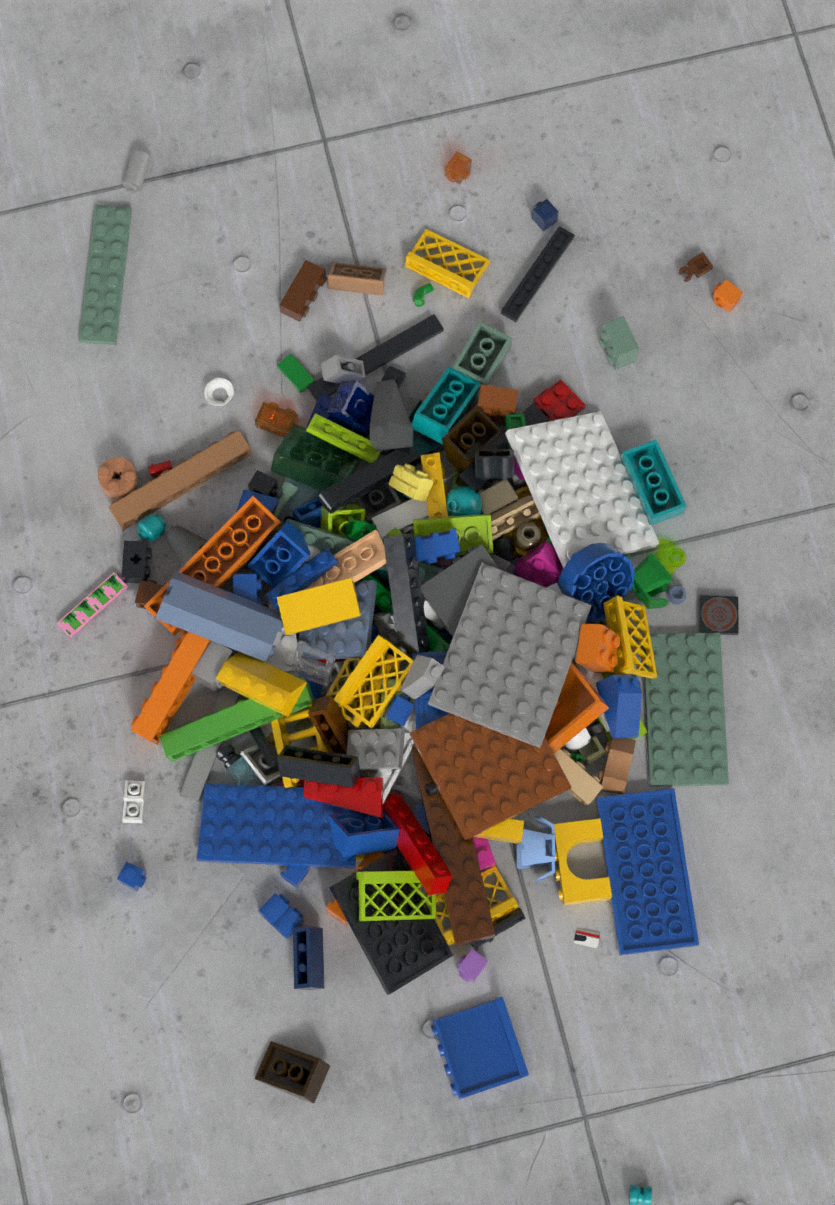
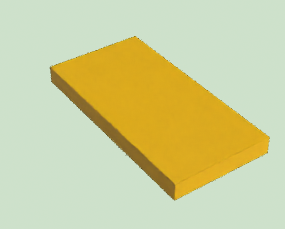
[277,578,362,635]

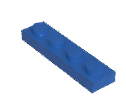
[266,547,339,610]

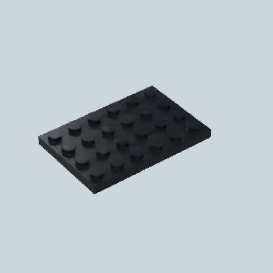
[329,850,454,995]

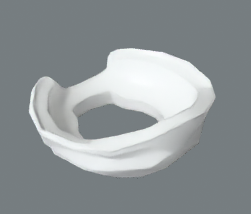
[204,378,234,406]

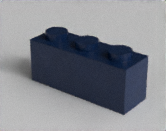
[293,926,324,990]

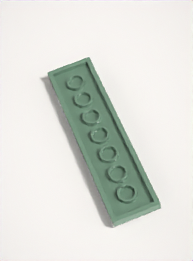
[79,205,132,345]

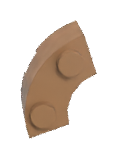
[598,738,636,794]

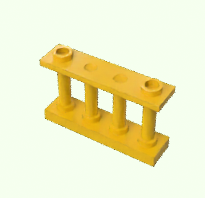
[421,453,448,518]
[271,704,329,788]

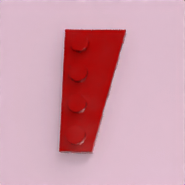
[304,778,383,818]

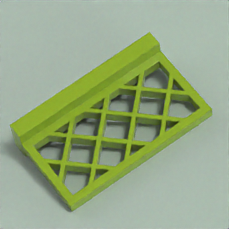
[356,870,436,921]

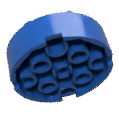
[557,543,635,622]

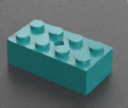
[412,366,481,444]
[620,439,687,525]

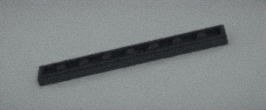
[307,314,444,403]

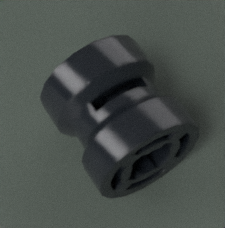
[216,744,243,771]

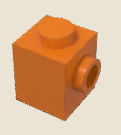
[712,280,743,313]

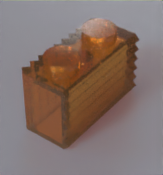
[255,401,299,440]

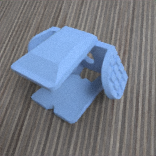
[516,816,555,883]

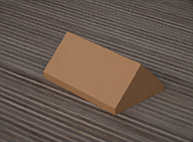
[328,262,387,296]

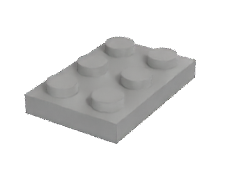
[346,728,405,770]

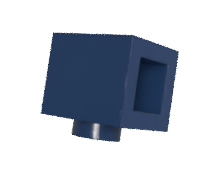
[532,199,559,232]

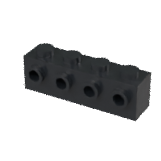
[277,746,361,787]

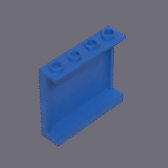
[431,996,529,1099]

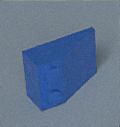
[596,675,642,739]

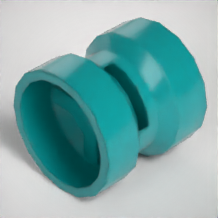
[629,1184,652,1205]

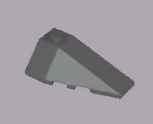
[370,379,413,451]

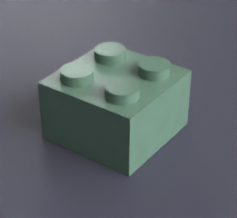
[599,316,639,370]

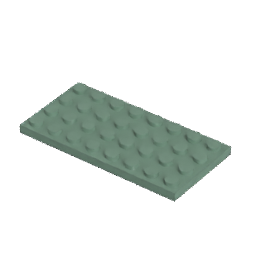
[643,633,729,787]

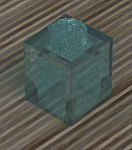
[227,757,256,785]

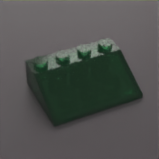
[271,424,361,491]

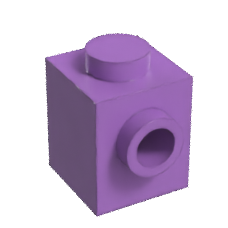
[457,949,488,982]

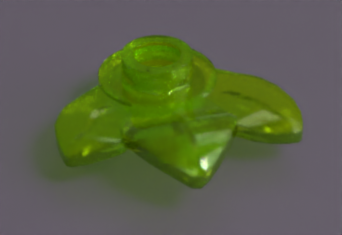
[653,539,686,575]

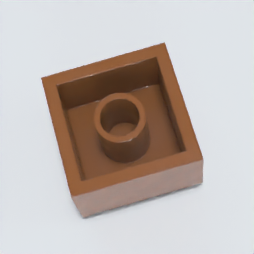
[478,384,518,425]

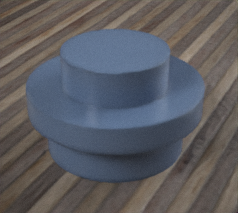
[667,585,686,604]

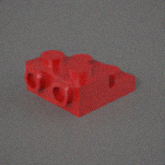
[533,379,586,422]

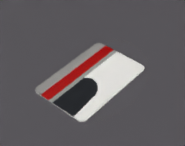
[574,928,600,948]

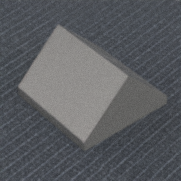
[240,744,281,786]

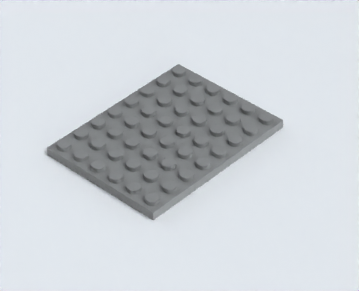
[428,563,591,748]

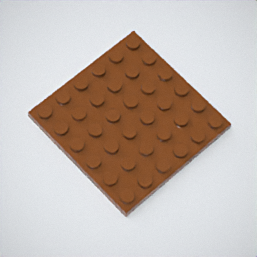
[409,713,572,840]

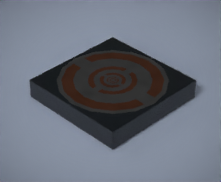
[699,595,739,635]

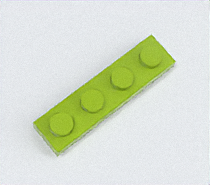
[306,413,381,464]

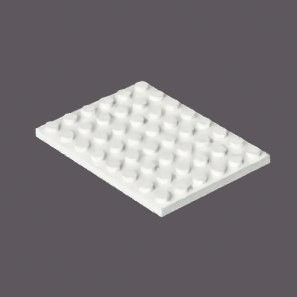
[505,411,659,569]

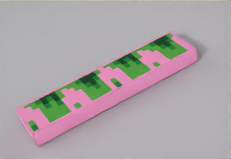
[57,572,128,638]

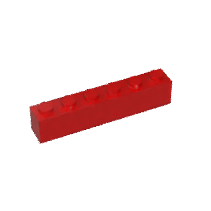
[383,792,453,895]

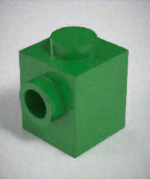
[344,517,377,541]

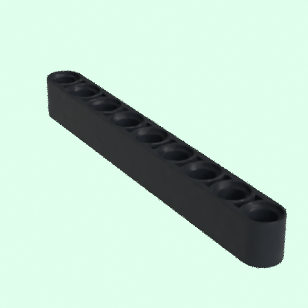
[318,435,445,514]

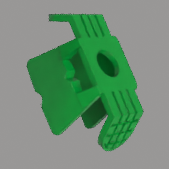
[627,553,673,609]

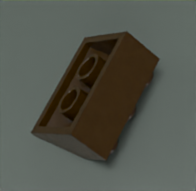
[442,405,503,473]

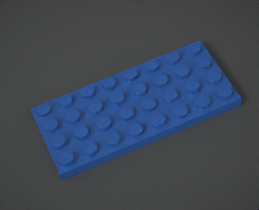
[197,783,357,868]
[596,789,699,956]

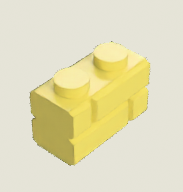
[389,463,433,502]

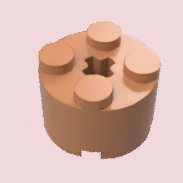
[98,456,138,499]

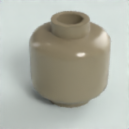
[515,523,541,550]

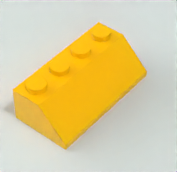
[216,652,307,717]

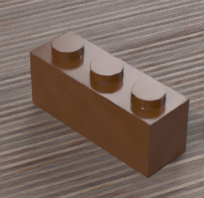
[279,260,327,322]
[308,695,351,755]

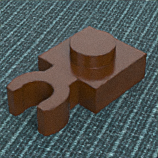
[679,252,713,282]

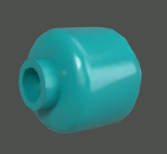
[137,514,166,542]

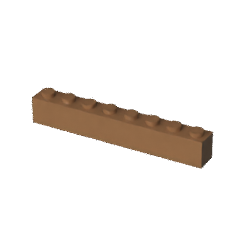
[109,430,252,531]

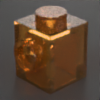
[445,151,472,184]

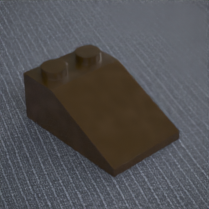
[254,1041,330,1104]

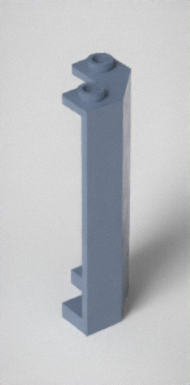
[155,571,284,662]

